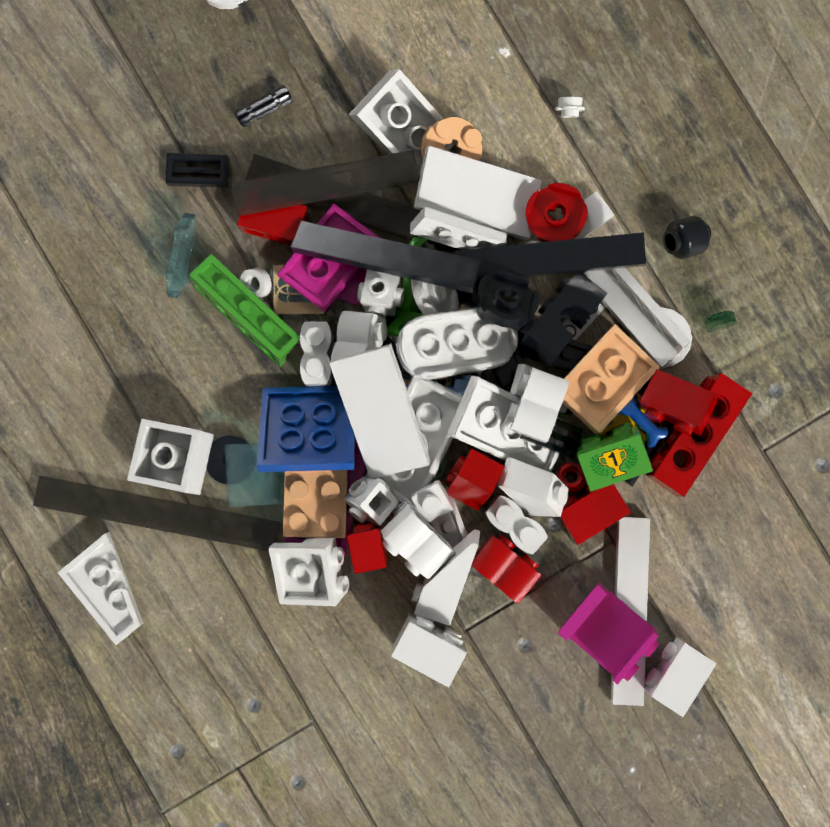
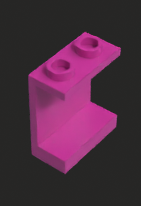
[558,582,660,685]

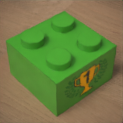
[577,423,653,492]

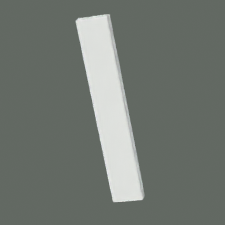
[611,517,650,706]

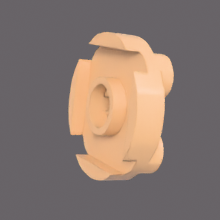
[421,117,482,161]

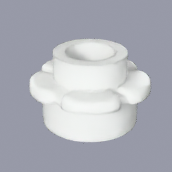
[555,97,585,118]

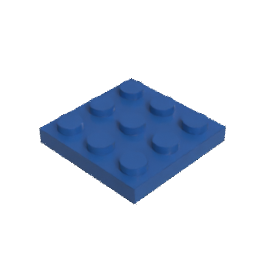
[257,386,355,472]

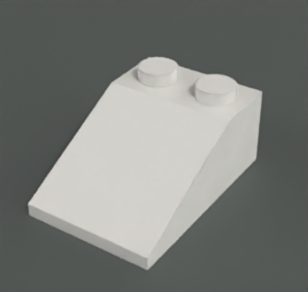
[348,69,456,182]

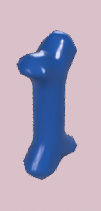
[618,394,669,447]

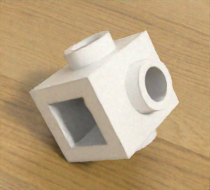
[357,269,404,318]
[343,476,400,526]

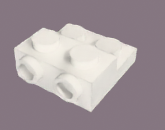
[268,538,349,606]

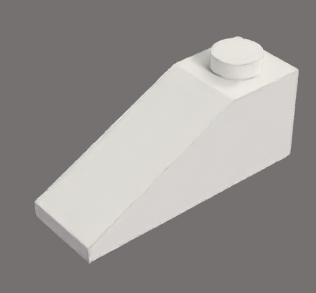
[411,529,480,626]

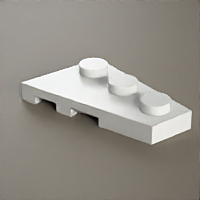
[58,532,143,645]

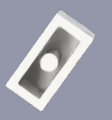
[644,637,717,717]

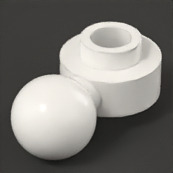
[239,268,272,309]

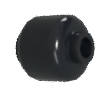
[663,215,711,259]

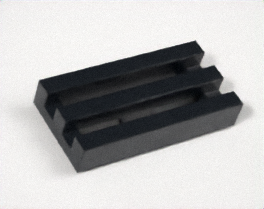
[166,153,229,188]
[520,419,583,458]

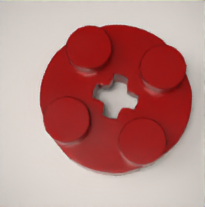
[525,183,588,242]

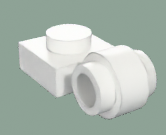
[392,480,454,523]

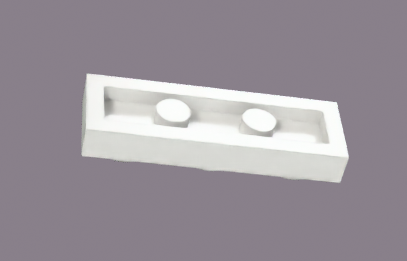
[410,207,507,250]

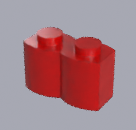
[471,534,542,604]

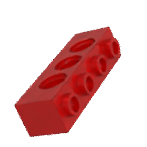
[646,373,753,497]

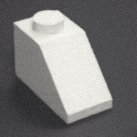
[498,458,568,517]

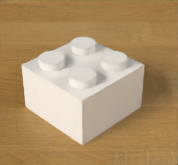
[127,419,214,495]
[391,613,467,688]

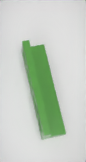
[189,254,300,368]

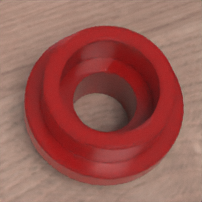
[556,462,587,493]

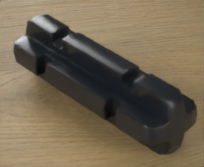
[235,86,292,127]

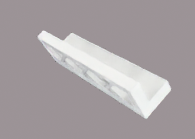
[583,268,690,370]

